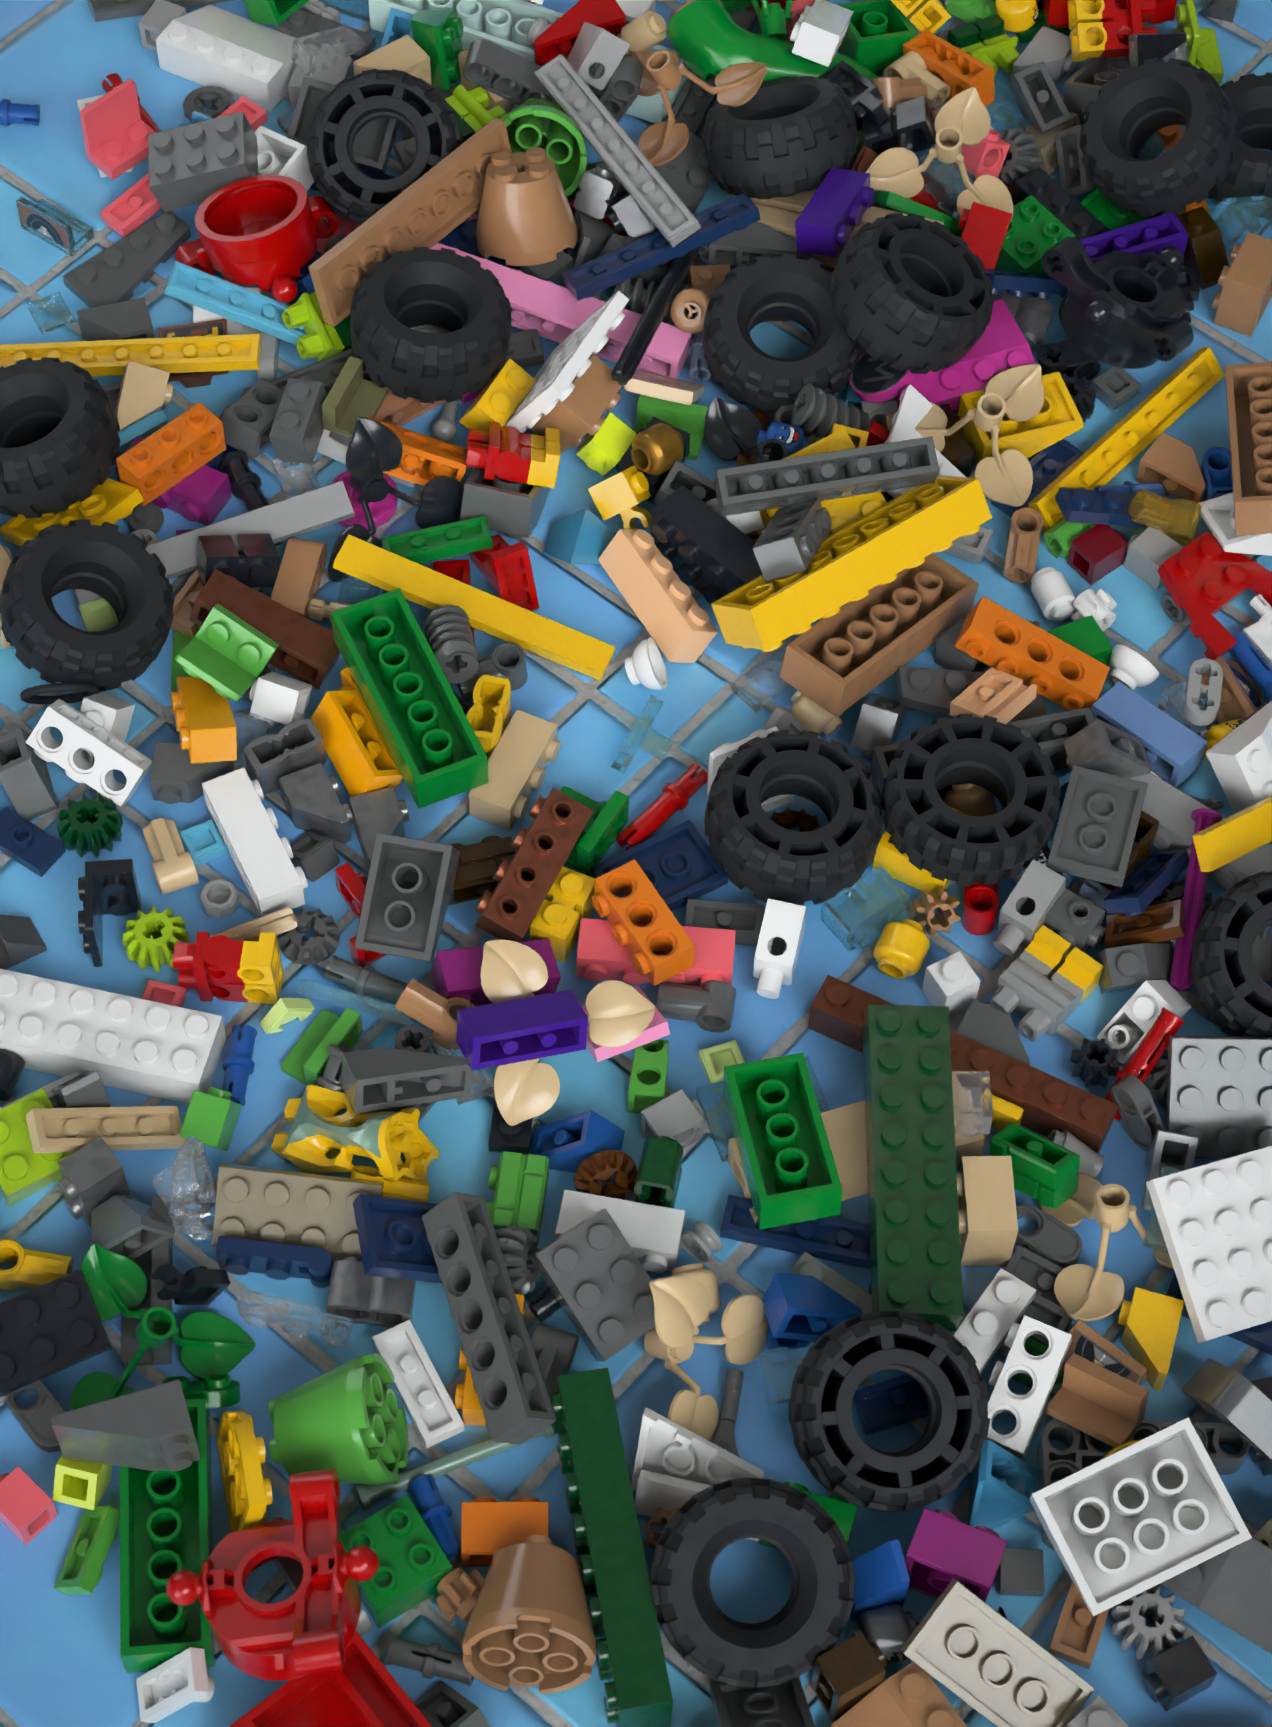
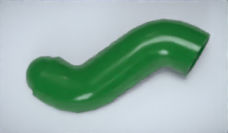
[666,0,879,131]

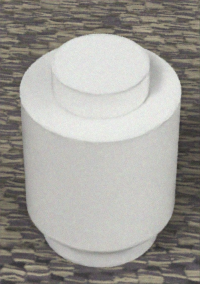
[1031,567,1076,621]

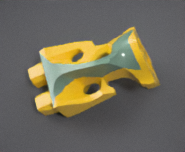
[271,1085,440,1182]

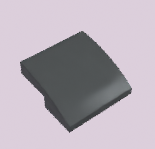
[1005,1245,1073,1346]

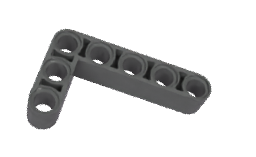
[463,39,644,122]
[1181,1358,1272,1464]
[1037,1419,1250,1551]

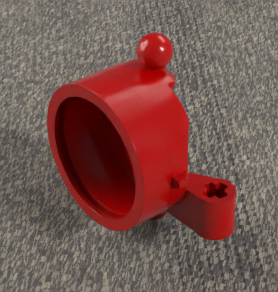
[175,175,339,303]
[166,1468,379,1681]

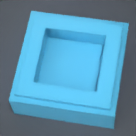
[178,818,228,867]

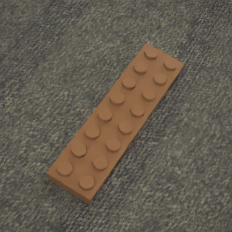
[308,118,512,327]

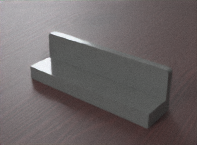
[121,1195,173,1367]

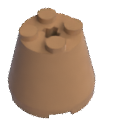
[476,147,578,266]
[462,1535,597,1695]

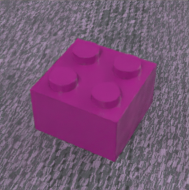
[905,1508,1007,1603]

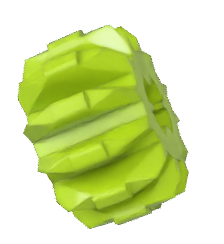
[122,905,190,973]

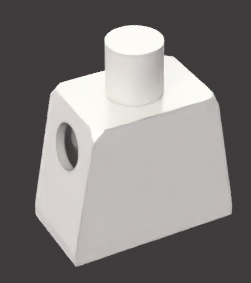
[753,898,806,999]

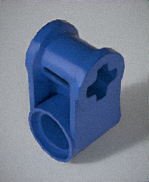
[1200,447,1233,502]

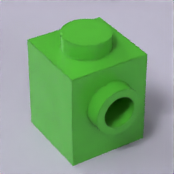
[179,1086,242,1151]

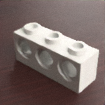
[26,698,153,807]
[985,1315,1072,1457]

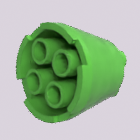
[501,98,587,197]
[268,1353,409,1485]

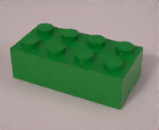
[723,1053,842,1230]

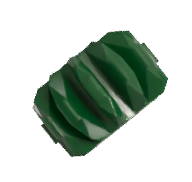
[57,793,123,858]

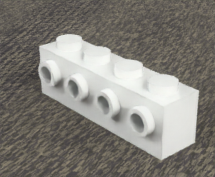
[202,767,308,917]

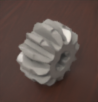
[1111,1584,1186,1660]

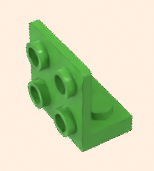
[175,603,279,701]

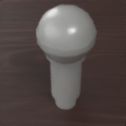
[432,400,459,442]

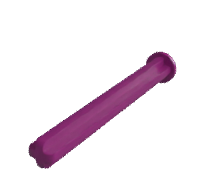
[1169,808,1222,992]

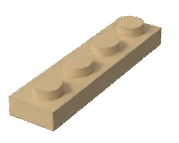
[25,1106,186,1153]

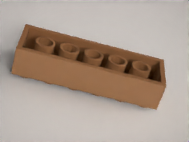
[1225,362,1272,536]
[779,553,979,717]

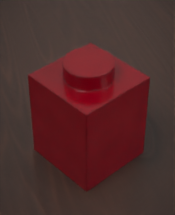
[1067,524,1127,586]

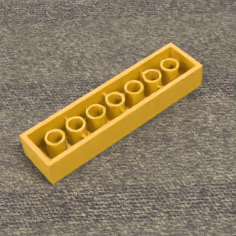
[711,475,992,652]

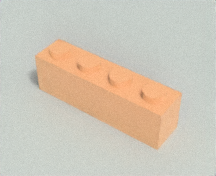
[598,529,718,663]

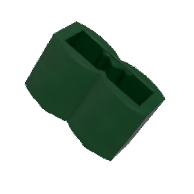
[634,1136,684,1209]

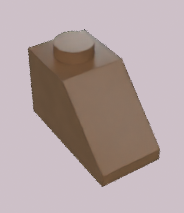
[1136,432,1206,513]

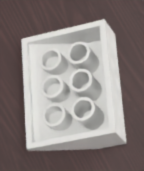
[156,4,307,113]
[1029,1417,1252,1616]

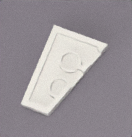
[631,1407,765,1491]

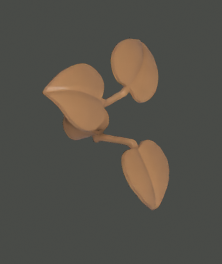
[631,50,767,167]

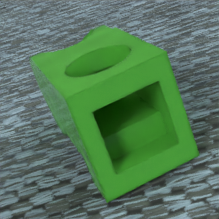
[627,1040,669,1114]

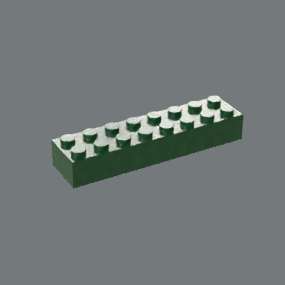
[862,1004,964,1331]
[550,1367,673,1727]

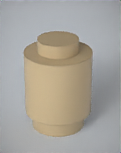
[617,10,667,56]

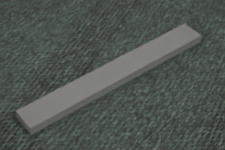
[534,54,701,247]
[74,480,355,605]

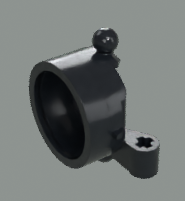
[1041,237,1194,369]

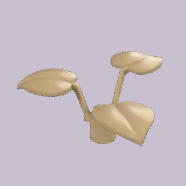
[865,87,1014,222]
[886,364,1044,507]
[480,940,655,1126]
[1039,1172,1174,1321]
[644,1276,770,1442]

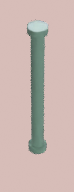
[355,1424,554,1511]

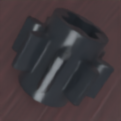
[1070,1038,1120,1088]

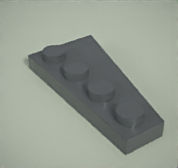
[895,667,1047,722]

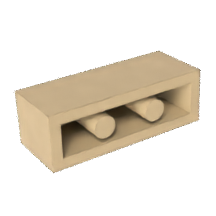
[469,710,561,831]

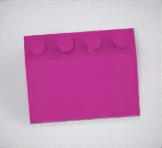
[893,299,1036,414]

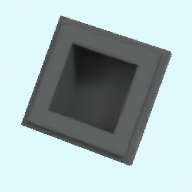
[290,831,340,882]

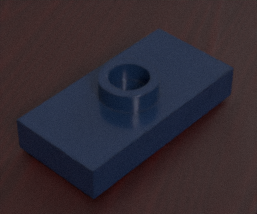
[0,807,66,877]

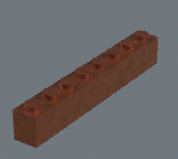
[808,975,1118,1153]

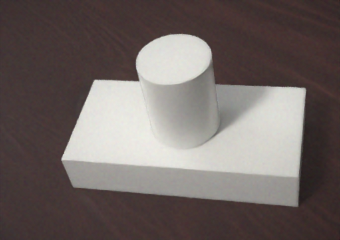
[136,1647,214,1723]

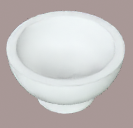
[625,638,668,690]
[1108,644,1159,691]

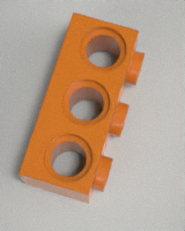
[903,30,995,107]
[116,402,226,506]
[366,416,467,486]
[592,859,695,986]

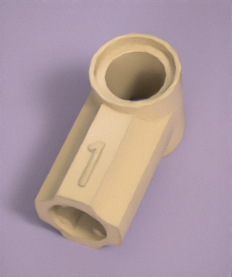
[884,51,951,111]
[142,817,199,895]

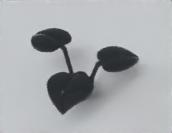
[704,397,787,540]
[328,417,464,582]

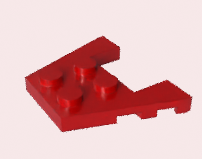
[1157,531,1272,660]

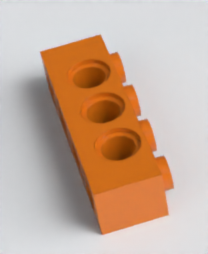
[954,596,1110,711]

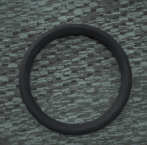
[20,682,100,704]

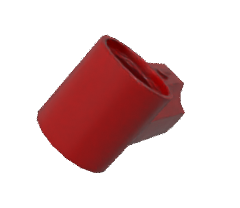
[961,882,999,935]

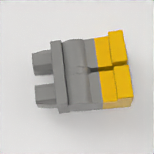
[990,925,1104,1042]

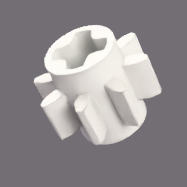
[1071,588,1118,632]

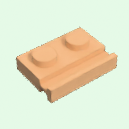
[950,667,1037,725]

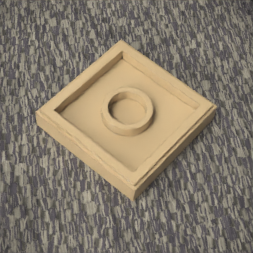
[624,370,705,405]

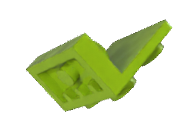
[1171,0,1224,83]

